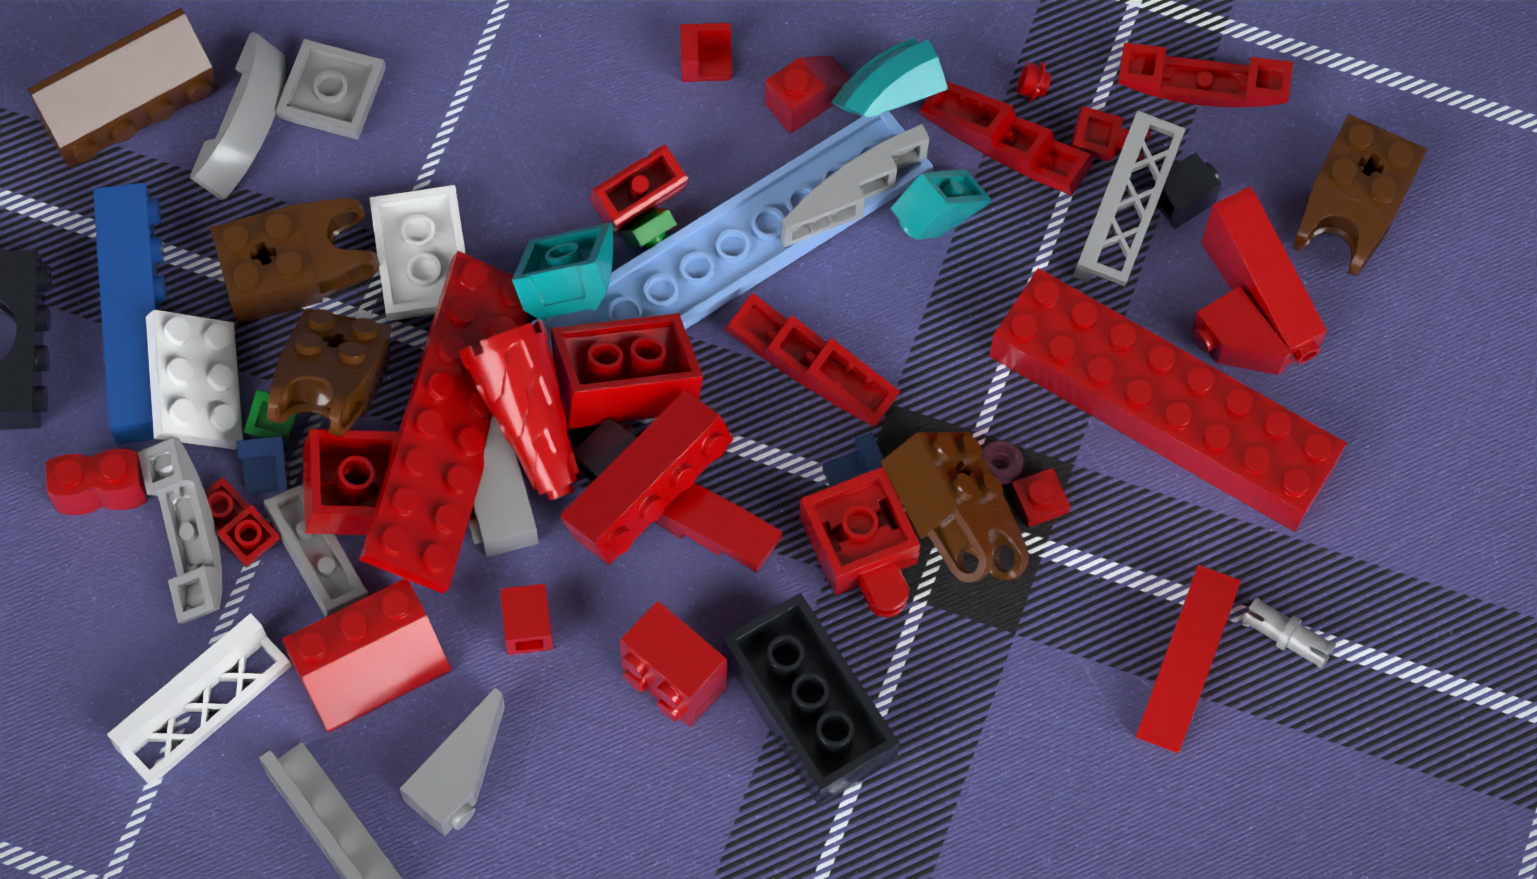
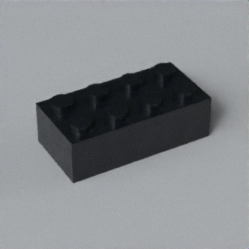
[722,593,900,806]

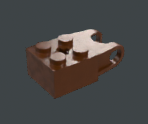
[1292,114,1427,277]
[210,198,380,325]
[268,308,391,436]
[881,432,1029,582]

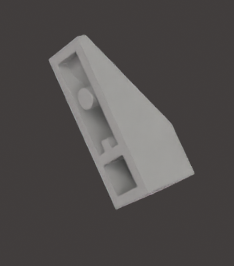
[468,416,539,557]
[400,687,505,837]

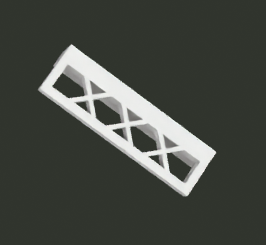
[107,613,292,787]

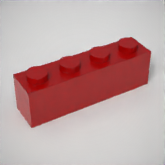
[559,391,733,566]

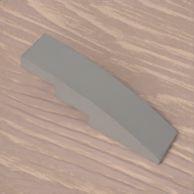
[780,124,929,247]

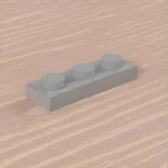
[263,484,368,617]

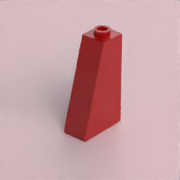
[1201,186,1327,365]

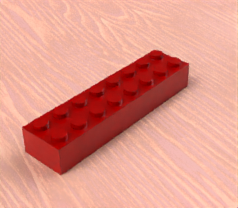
[989,268,1347,532]

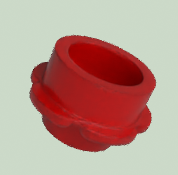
[1017,62,1051,102]

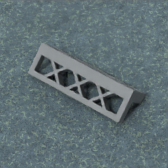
[1073,110,1186,286]
[259,742,402,879]

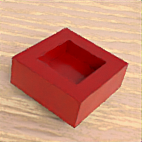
[1011,468,1071,528]

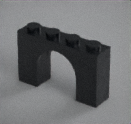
[0,250,52,430]

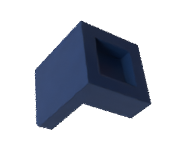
[822,432,884,487]
[237,436,292,493]

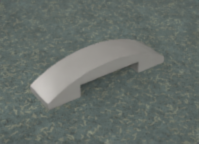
[189,32,286,200]
[137,437,222,624]

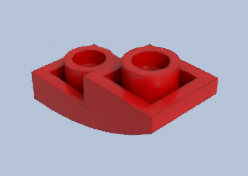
[205,477,281,568]

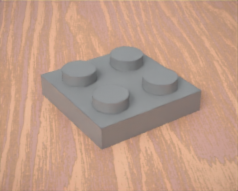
[276,39,386,140]

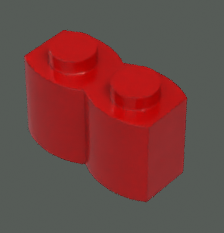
[45,449,147,515]

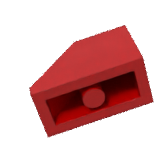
[765,56,851,134]
[1191,286,1292,375]

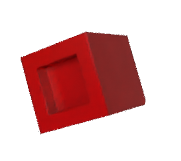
[680,23,732,82]
[500,583,553,655]

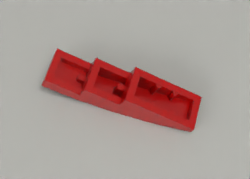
[920,81,1093,196]
[724,292,901,427]
[655,483,782,573]
[1135,565,1241,754]

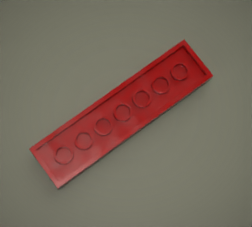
[359,251,529,594]

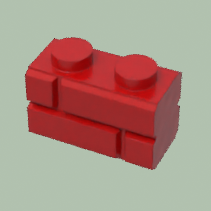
[589,144,688,235]

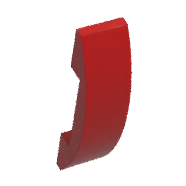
[1118,43,1293,108]

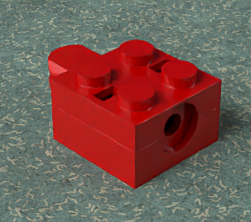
[799,467,920,618]

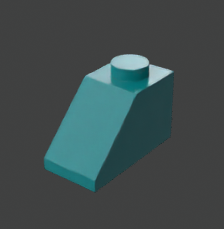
[890,169,992,240]

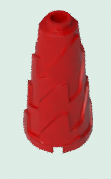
[459,320,579,501]

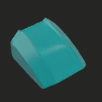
[831,37,948,118]
[512,222,613,322]

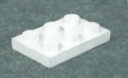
[369,185,466,321]
[146,310,243,450]

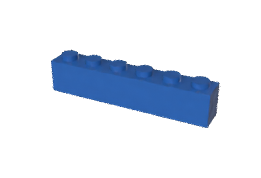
[93,183,167,444]

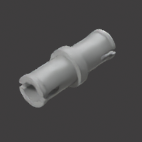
[1242,598,1336,669]

